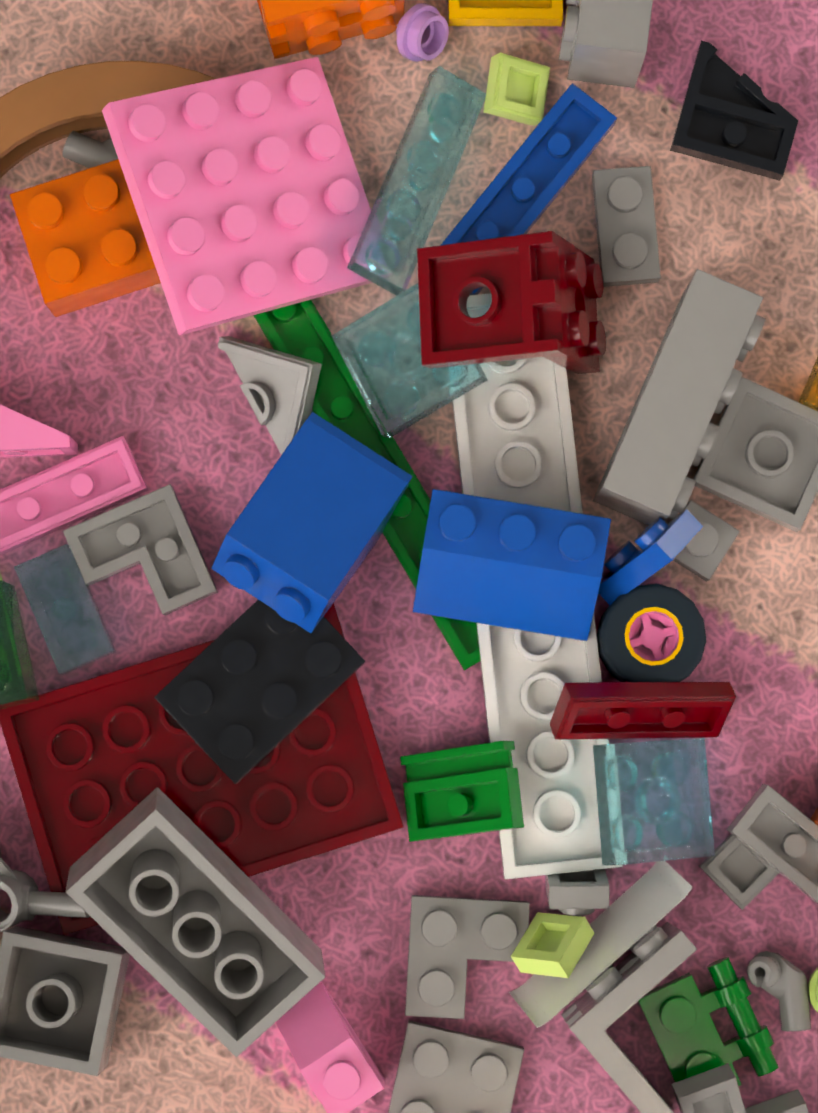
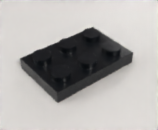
[154,600,366,784]

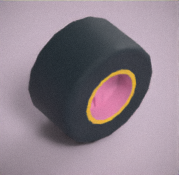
[597,584,707,682]

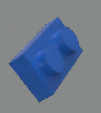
[598,509,703,605]

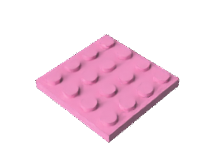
[102,57,393,336]

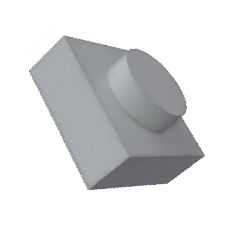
[673,500,740,582]
[545,869,609,916]

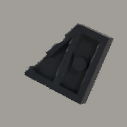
[670,40,798,181]

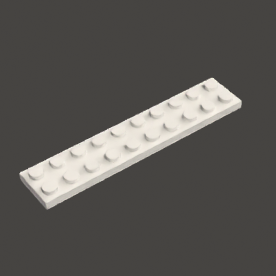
[449,293,623,879]

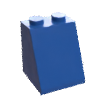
[211,412,413,633]

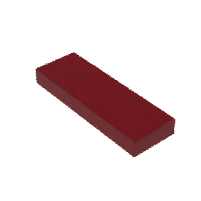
[550,682,736,740]

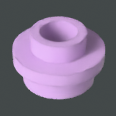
[396,3,449,62]

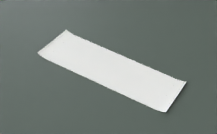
[509,856,692,1028]

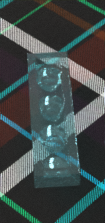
[347,66,486,296]

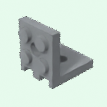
[561,922,697,1113]

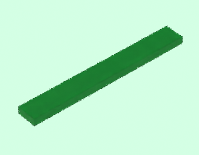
[253,300,480,671]

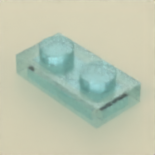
[14,544,116,675]

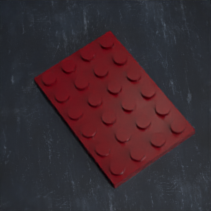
[0,603,404,936]

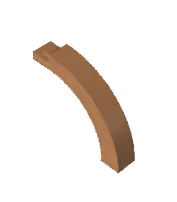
[0,61,216,178]

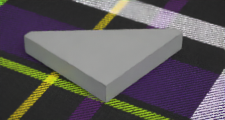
[218,336,322,455]

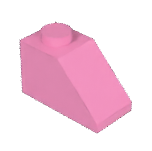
[275,981,385,1113]

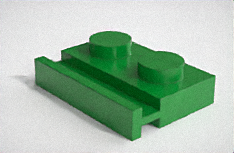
[400,741,524,842]

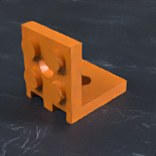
[257,0,405,60]

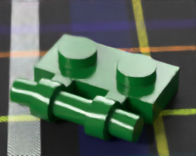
[638,957,779,1086]

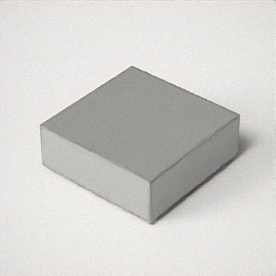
[699,834,779,910]

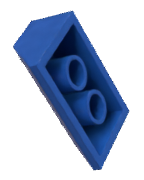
[413,489,611,642]

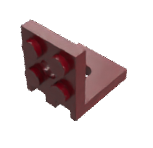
[417,231,606,374]

